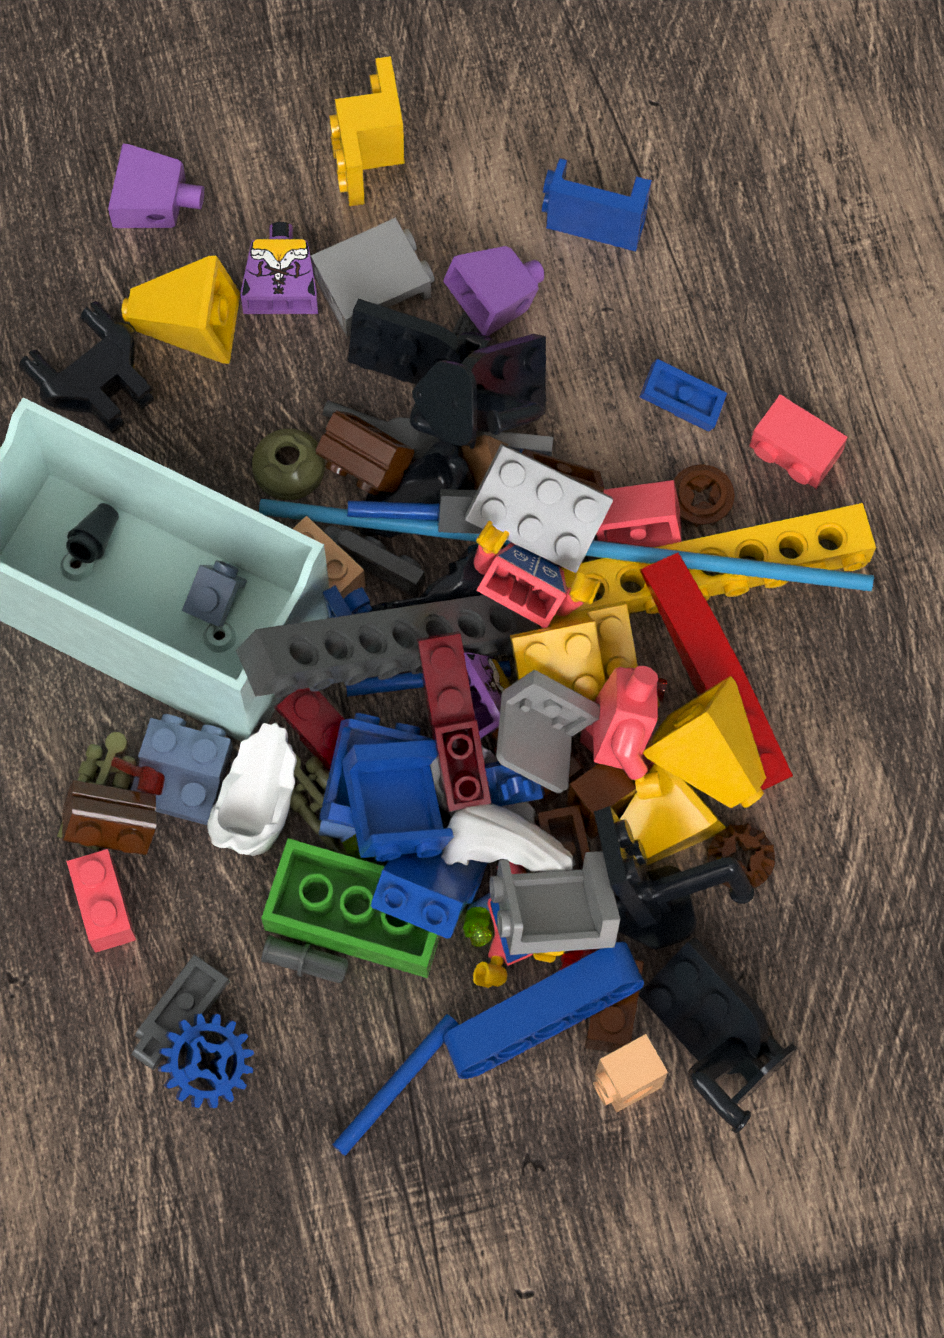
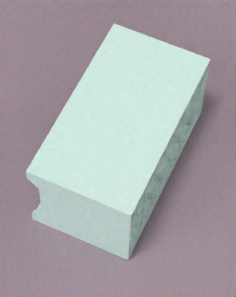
[0,398,329,742]

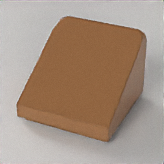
[462,435,508,490]

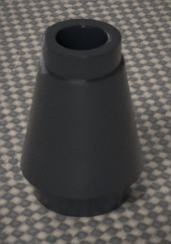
[66,503,119,563]

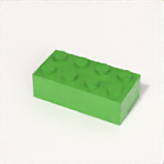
[261,838,440,978]

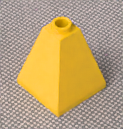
[122,256,241,364]
[643,676,766,808]
[620,763,726,865]

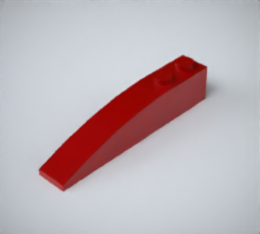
[640,552,793,790]

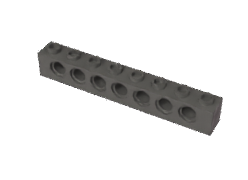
[236,595,540,698]

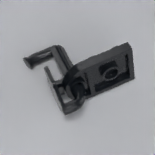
[348,298,496,449]
[412,334,546,446]
[594,806,754,950]
[639,937,797,1133]

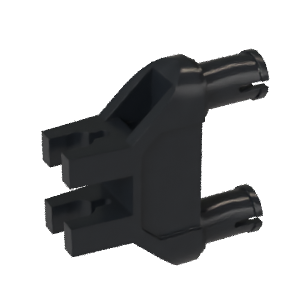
[19,301,154,434]

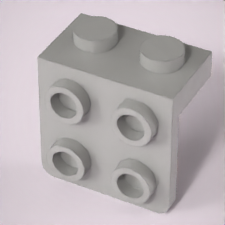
[496,670,600,794]

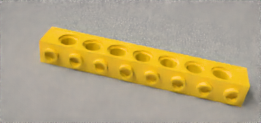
[554,503,876,616]

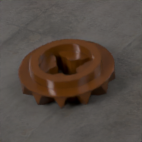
[674,464,735,527]
[708,823,776,888]

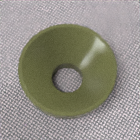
[252,429,325,500]

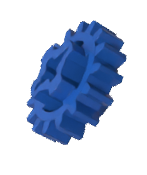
[158,1014,254,1108]

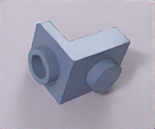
[182,560,247,627]

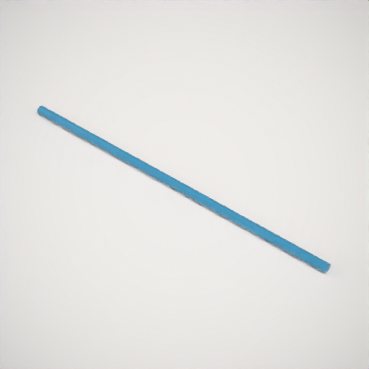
[259,499,874,592]

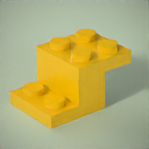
[329,56,404,206]
[510,601,638,702]

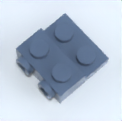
[131,714,233,825]

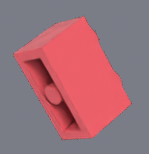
[749,394,848,489]
[596,480,682,547]
[67,849,136,953]

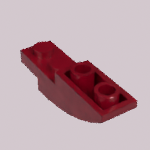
[417,631,491,812]
[274,688,345,771]

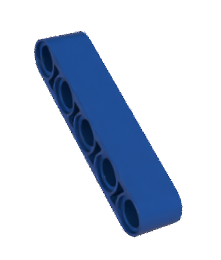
[443,942,644,1079]

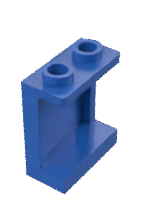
[542,158,652,252]
[319,713,431,828]
[342,740,454,862]
[371,850,488,939]

